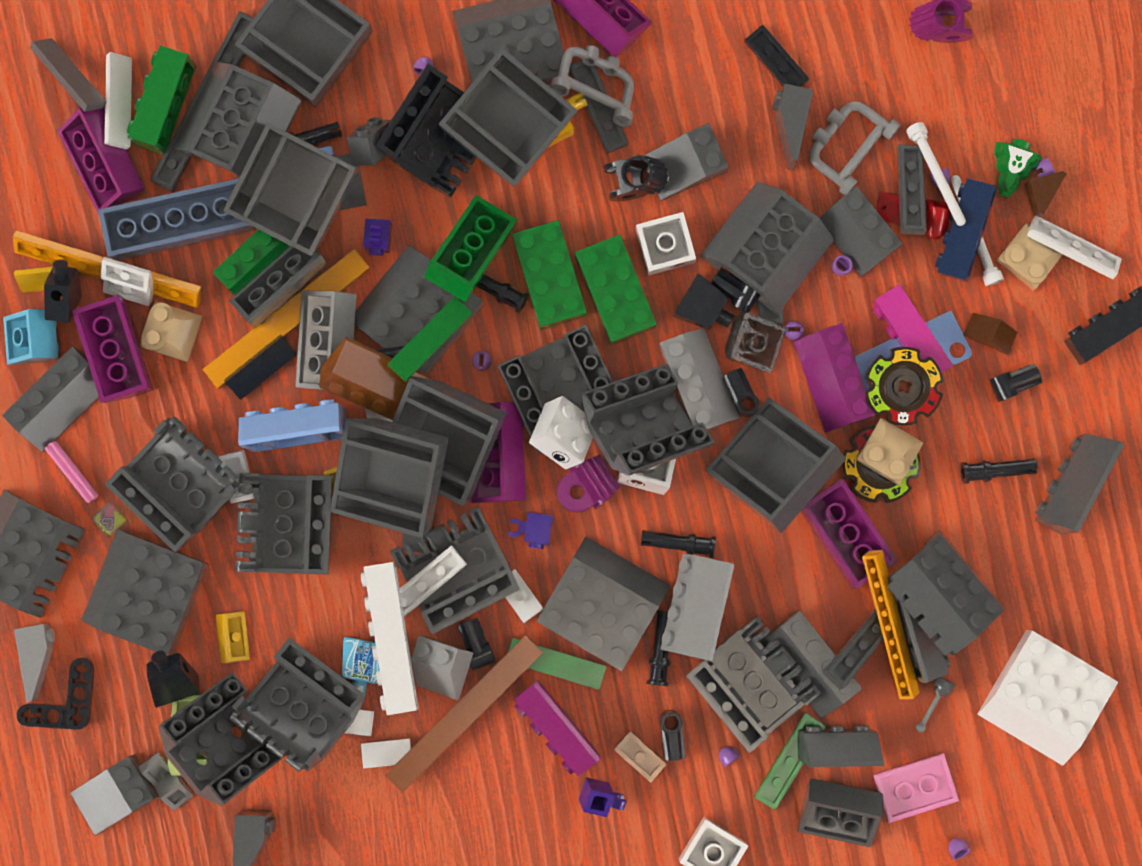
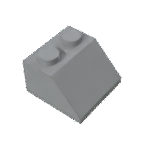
[411,636,473,700]

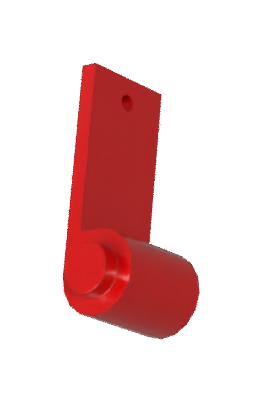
[876,191,951,239]

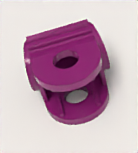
[909,0,973,43]
[557,454,621,513]

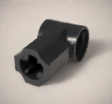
[711,268,760,313]
[989,364,1042,402]
[723,368,759,418]
[458,618,495,671]
[659,710,686,761]

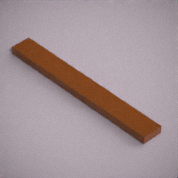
[385,635,543,793]

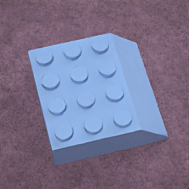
[238,400,348,452]

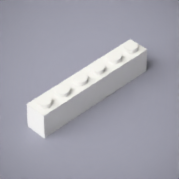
[361,562,419,715]

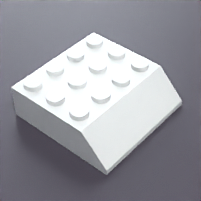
[977,630,1118,766]

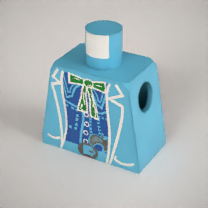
[342,637,380,694]

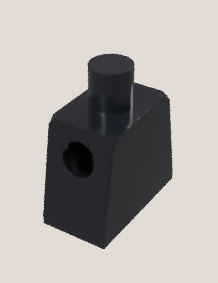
[44,260,82,323]
[673,274,735,330]
[146,650,200,708]

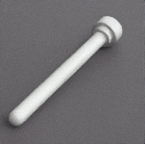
[906,122,966,226]
[951,175,1004,286]

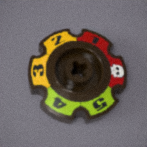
[865,347,944,426]
[841,426,921,503]

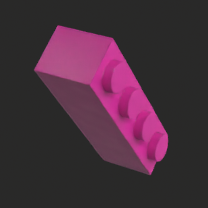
[872,284,954,373]

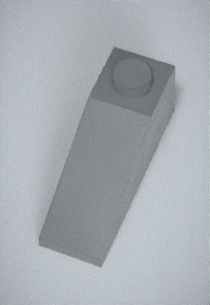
[14,624,55,703]

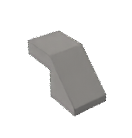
[138,753,193,811]

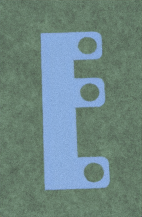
[855,311,972,389]

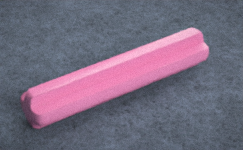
[45,441,98,503]

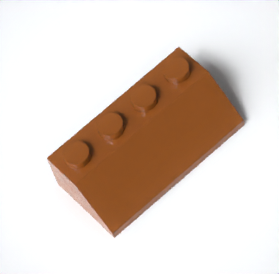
[319,337,431,420]

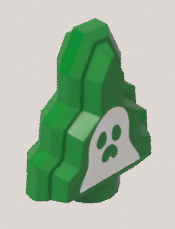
[993,139,1042,198]

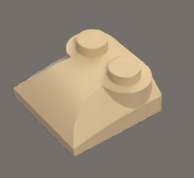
[996,223,1063,291]
[140,301,203,362]
[856,418,923,485]

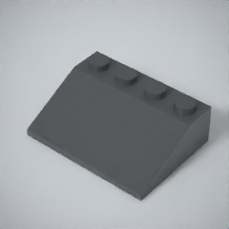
[1035,434,1125,534]

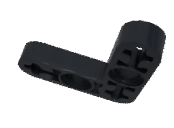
[16,658,94,730]

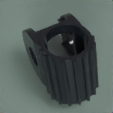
[604,154,669,202]

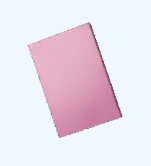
[873,753,959,823]

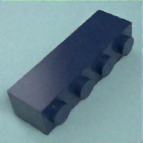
[935,178,997,282]

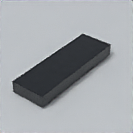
[744,25,809,87]
[224,334,297,400]

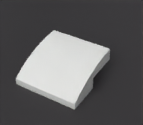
[101,257,153,306]

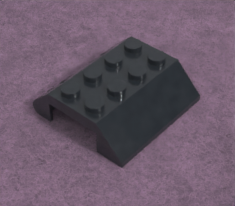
[375,64,476,197]

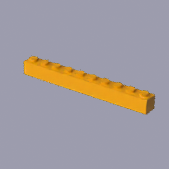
[862,550,920,699]

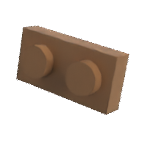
[614,731,667,783]

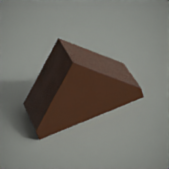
[1025,171,1067,217]
[963,313,1018,355]

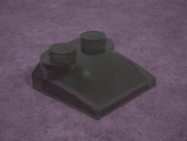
[725,311,786,374]

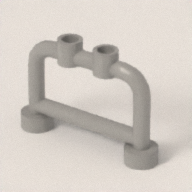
[550,45,634,127]
[809,101,901,196]

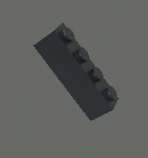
[1064,286,1142,365]

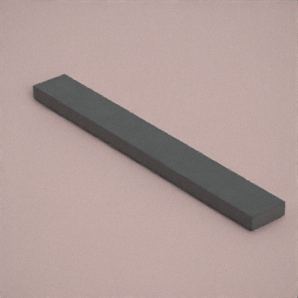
[150,11,254,192]

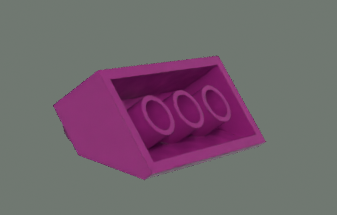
[554,0,652,57]
[57,107,145,215]
[72,295,154,403]
[794,323,875,433]
[471,402,526,503]
[801,479,898,589]
[514,679,601,776]

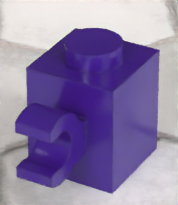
[363,218,392,256]
[508,512,553,549]
[579,777,627,817]

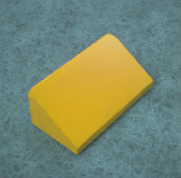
[14,267,53,292]
[216,611,250,663]

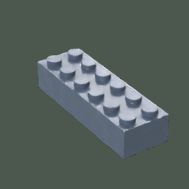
[98,178,256,261]

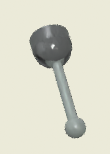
[916,677,956,732]

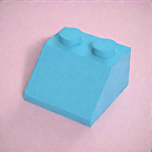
[3,309,59,365]

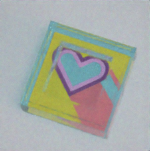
[91,502,127,537]

